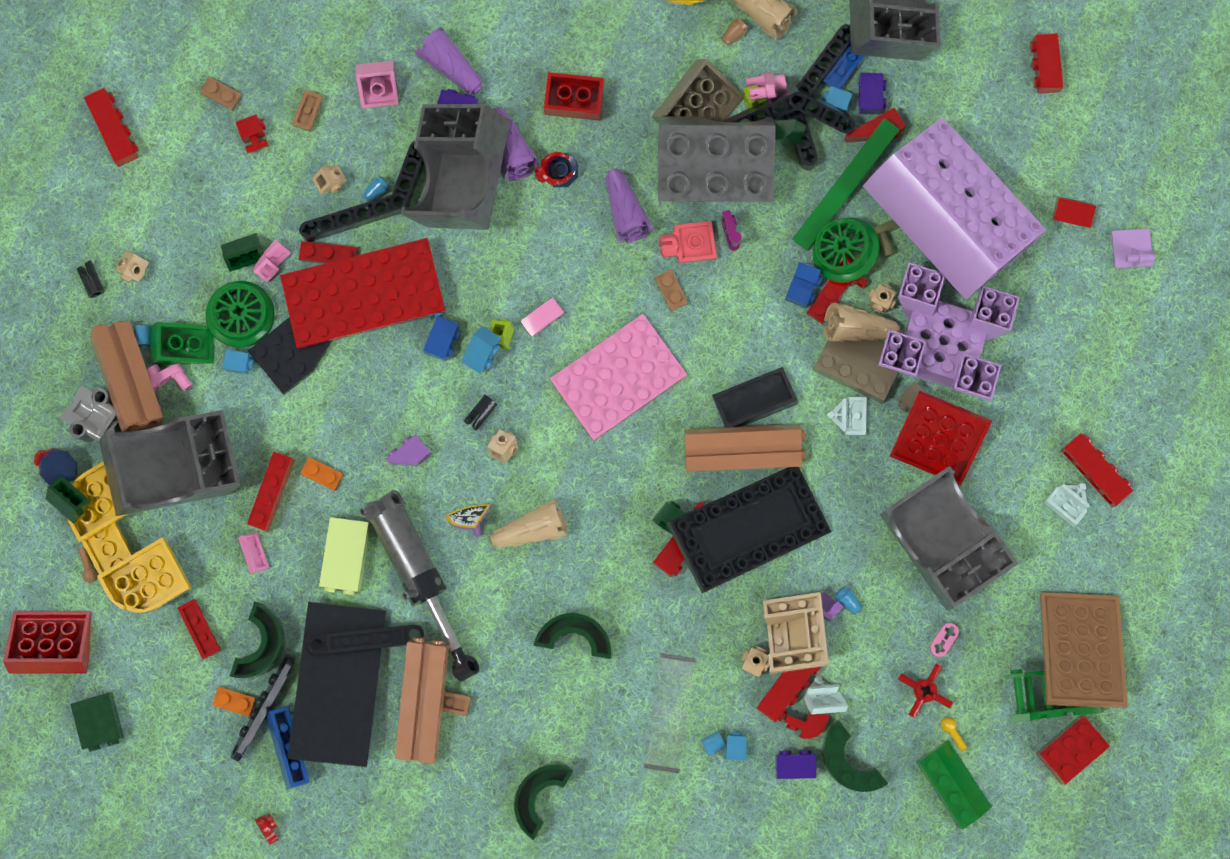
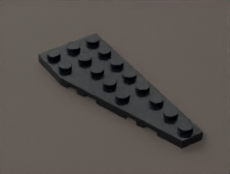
[248,317,333,395]

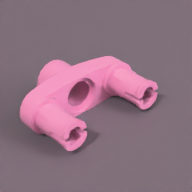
[745,72,787,101]
[147,364,193,410]

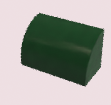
[774,119,806,146]
[221,233,264,272]
[45,476,90,524]

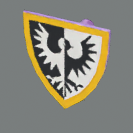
[445,504,491,537]

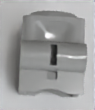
[59,385,122,443]

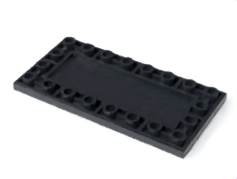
[667,467,832,594]
[288,602,386,768]

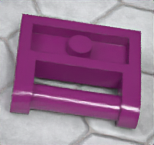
[721,210,742,251]

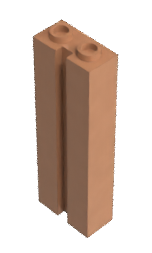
[90,321,163,432]
[684,424,805,472]
[395,637,450,764]

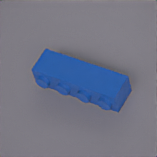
[266,706,310,790]

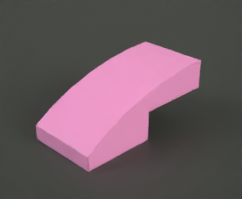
[253,239,291,283]
[521,298,565,336]

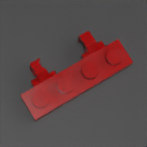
[806,255,868,324]

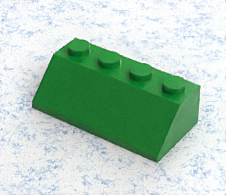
[916,740,992,829]

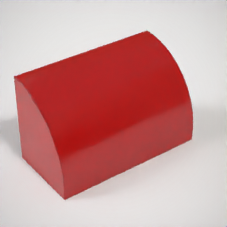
[1053,196,1097,228]

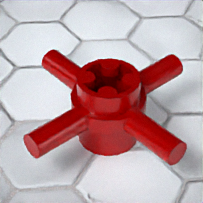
[898,663,953,718]

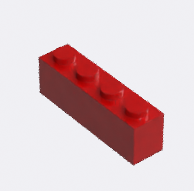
[84,88,139,167]
[1061,433,1133,508]
[247,451,295,532]
[652,501,704,578]
[756,666,822,723]

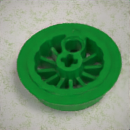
[813,218,879,282]
[205,281,275,348]

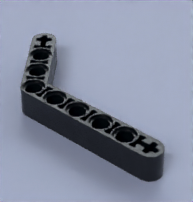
[784,24,851,171]
[721,87,855,134]
[299,141,424,242]

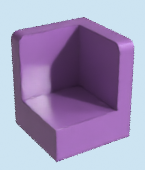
[821,592,843,621]

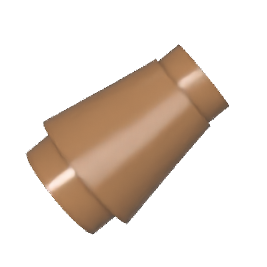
[721,18,748,46]

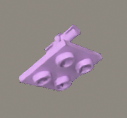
[1111,229,1155,269]

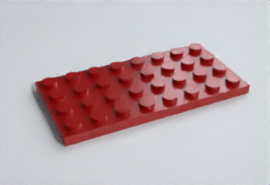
[280,238,446,349]

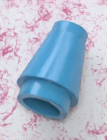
[362,176,390,202]
[834,586,862,615]

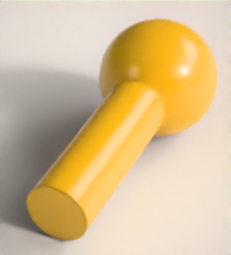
[941,717,968,752]

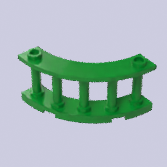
[1005,669,1104,723]

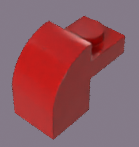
[783,711,830,739]

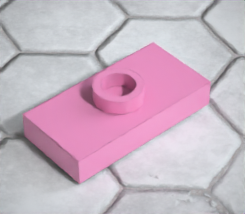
[238,532,269,574]

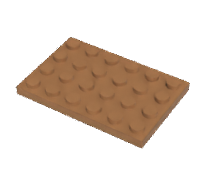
[1040,592,1128,708]

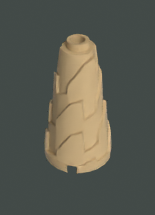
[733,0,797,40]
[823,303,900,342]
[490,499,568,548]

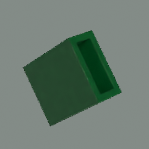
[70,693,124,752]

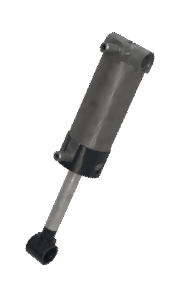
[360,490,479,682]

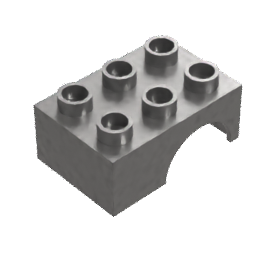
[849,0,940,61]
[401,104,510,230]
[658,116,775,202]
[99,410,240,516]
[879,466,1019,611]

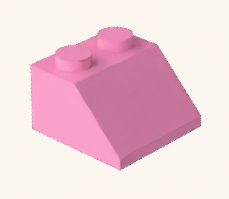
[356,61,399,108]

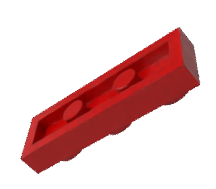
[299,241,358,263]
[177,599,222,660]

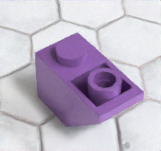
[386,435,432,467]

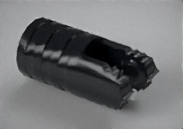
[77,260,105,298]
[464,394,498,431]

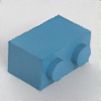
[461,326,501,374]

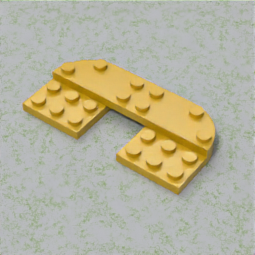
[67,461,192,613]

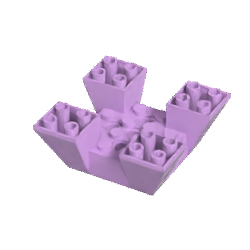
[878,263,1020,401]

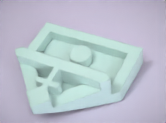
[827,397,867,436]
[1044,483,1090,527]
[804,675,848,714]

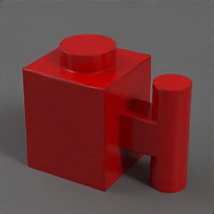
[235,114,269,154]

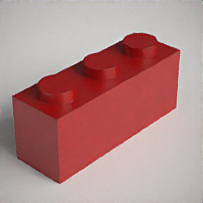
[1030,33,1063,94]

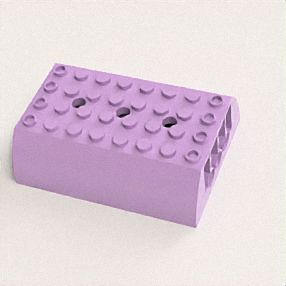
[863,117,1047,300]

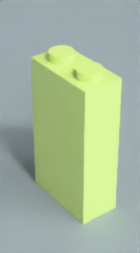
[319,517,370,596]

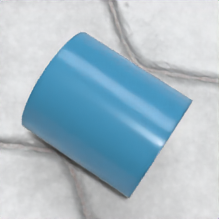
[134,325,151,347]
[701,731,726,756]

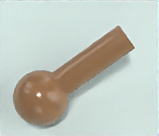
[78,547,98,583]

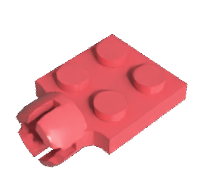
[659,221,717,264]

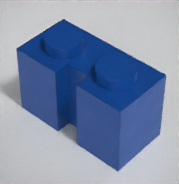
[785,262,822,308]
[423,316,461,362]

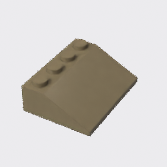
[652,59,744,123]
[813,340,898,404]

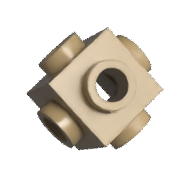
[312,165,347,194]
[115,251,149,283]
[868,284,897,313]
[487,430,518,464]
[740,646,769,677]

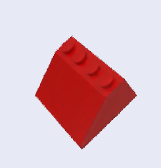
[3,611,91,674]

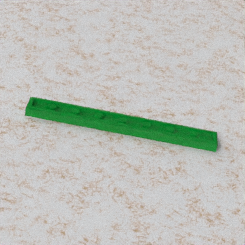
[792,118,899,251]

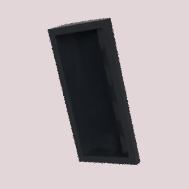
[712,367,798,428]

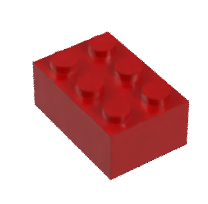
[544,72,604,121]
[1035,716,1110,785]

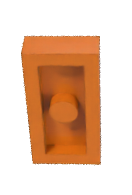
[300,457,344,491]
[212,687,256,717]

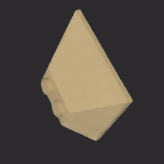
[763,592,829,674]

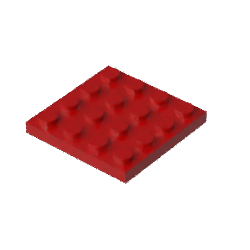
[889,390,992,486]

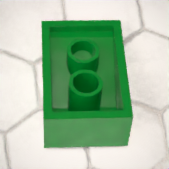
[151,322,213,365]

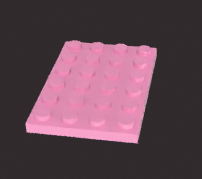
[550,314,687,441]

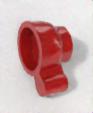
[254,814,279,845]

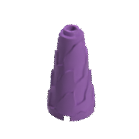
[415,27,483,95]
[493,107,540,181]
[605,168,653,243]

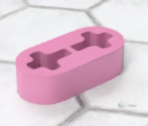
[930,623,959,657]

